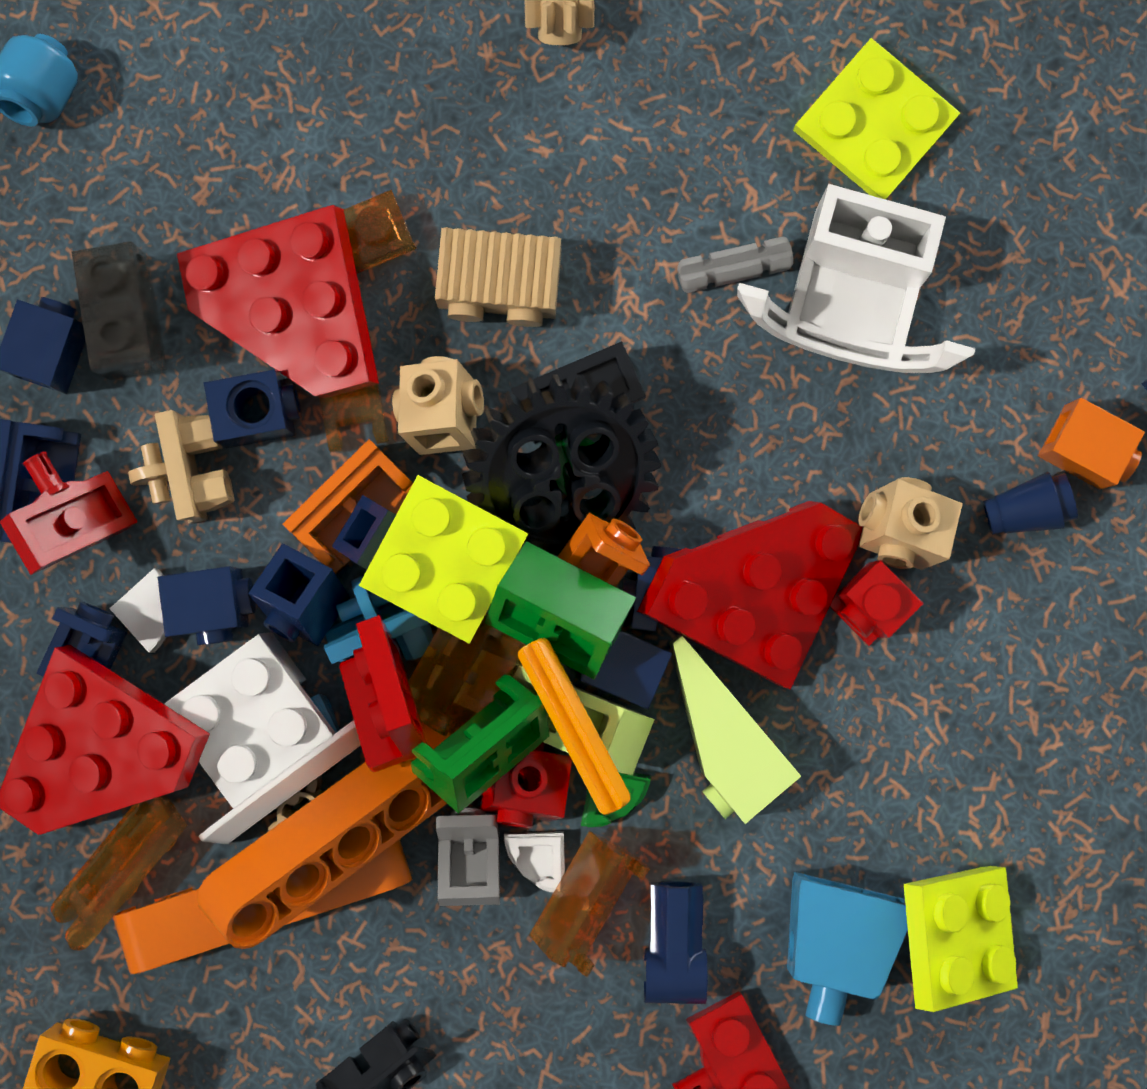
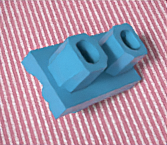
[324,576,435,664]

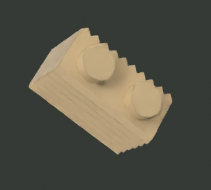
[435,227,562,327]

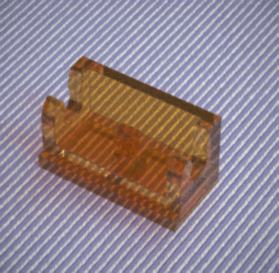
[409,612,526,736]
[529,830,650,977]

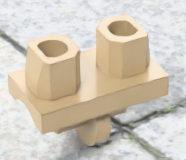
[128,410,235,524]

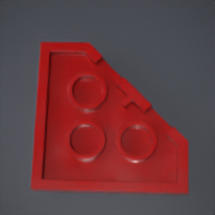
[177,205,379,398]
[637,501,863,690]
[0,645,210,835]

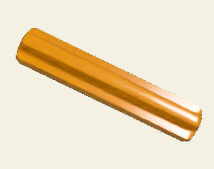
[518,638,630,815]

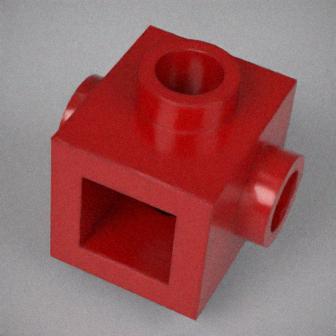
[481,742,572,828]

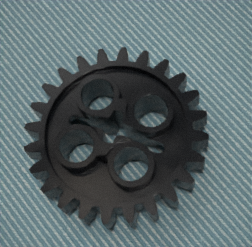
[462,374,661,555]

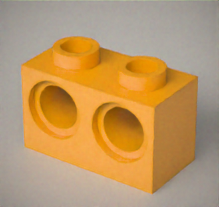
[23,1019,171,1089]

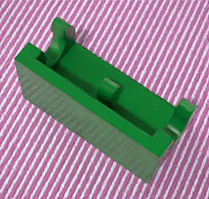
[485,541,636,680]
[411,674,549,814]

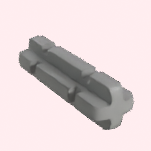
[677,237,793,293]

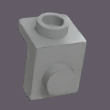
[436,808,500,906]

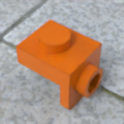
[558,513,650,587]

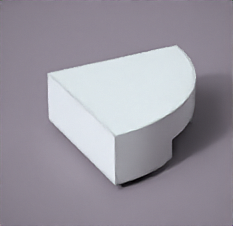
[109,568,166,653]
[504,831,565,894]

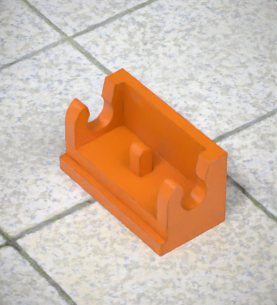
[283,439,413,574]

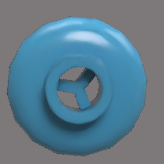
[0,34,78,127]

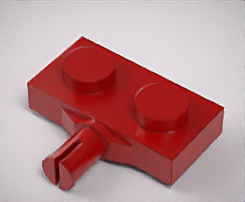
[0,451,138,575]
[672,991,791,1089]

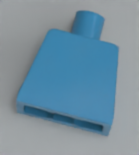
[787,872,908,1026]

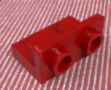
[339,615,428,772]

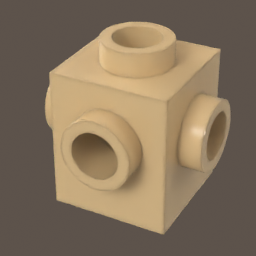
[392,356,484,455]
[858,477,963,570]

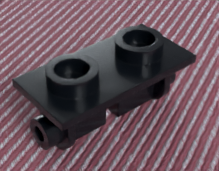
[316,1019,437,1089]

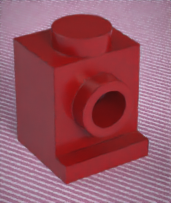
[830,560,924,646]

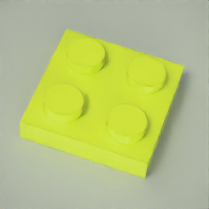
[793,38,960,200]
[359,475,528,644]
[904,866,1018,1012]

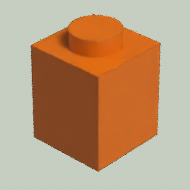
[1038,398,1145,490]

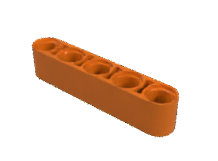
[197,720,453,949]
[112,839,413,974]

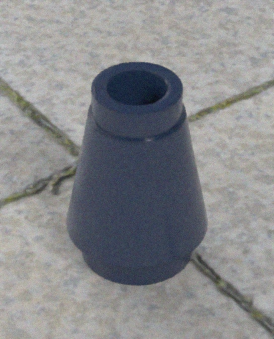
[983,471,1078,535]

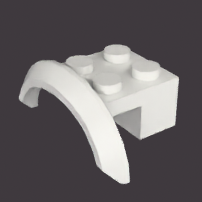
[737,184,975,373]
[164,632,361,844]

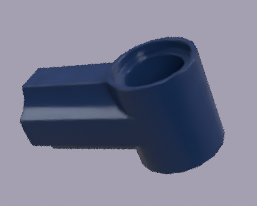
[644,881,708,1004]

